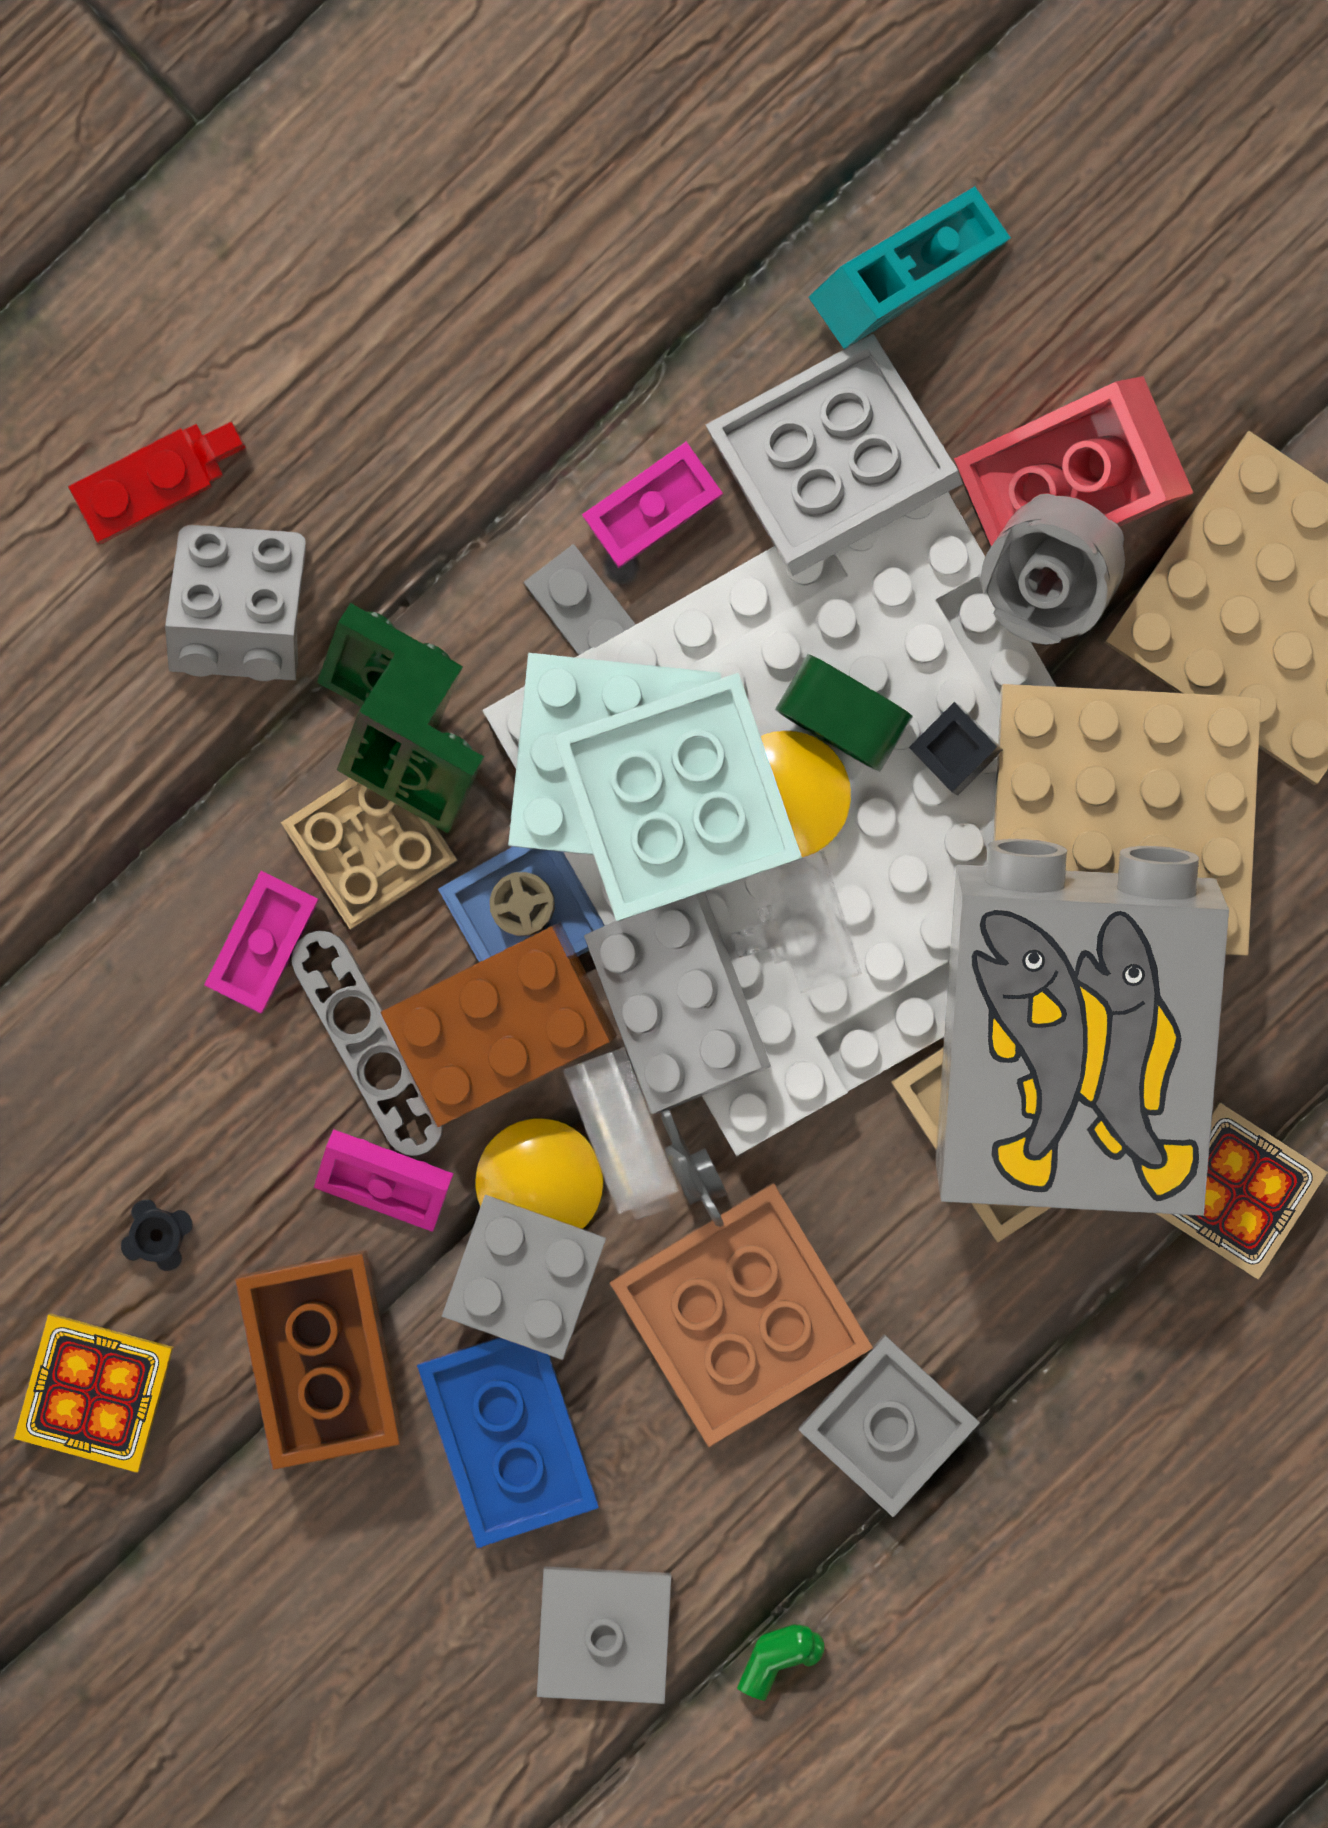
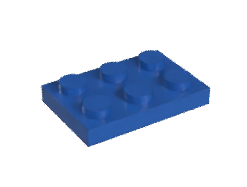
[417,1337,599,1548]

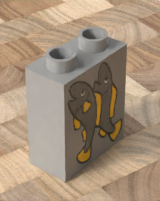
[936,839,1229,1216]

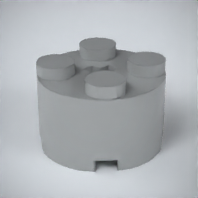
[981,493,1125,645]

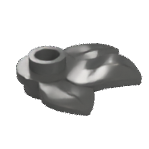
[661,1108,728,1227]

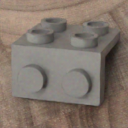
[165,525,306,681]

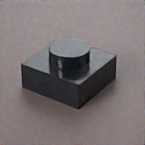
[909,702,1003,795]

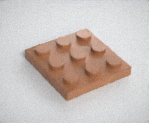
[609,1183,873,1447]

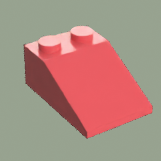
[954,376,1193,546]

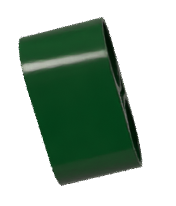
[775,654,913,772]

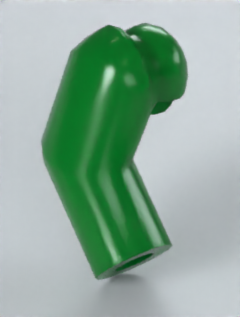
[737,1624,825,1701]

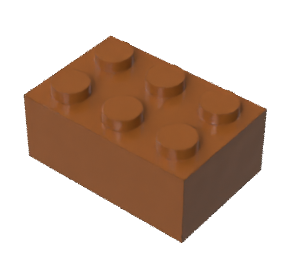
[380,922,617,1127]
[235,1250,404,1470]

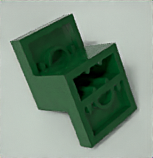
[317,603,485,833]

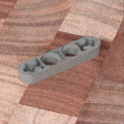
[292,931,443,1156]

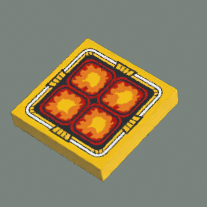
[14,1314,174,1473]

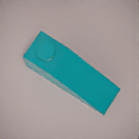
[808,186,1011,349]

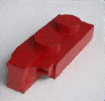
[68,422,246,545]

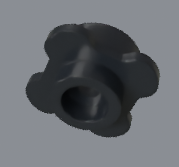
[121,1199,193,1271]

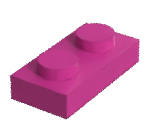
[582,441,723,569]
[204,871,320,1014]
[313,1129,453,1232]

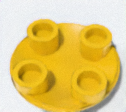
[761,731,851,858]
[475,1118,603,1229]

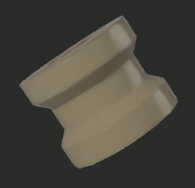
[489,872,555,936]

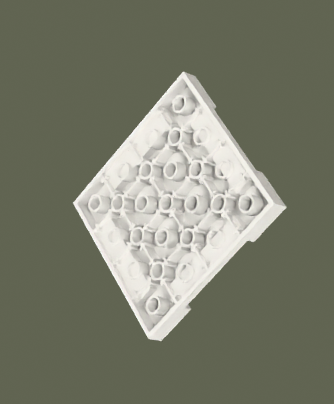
[483,492,1056,1156]

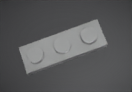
[523,544,636,655]

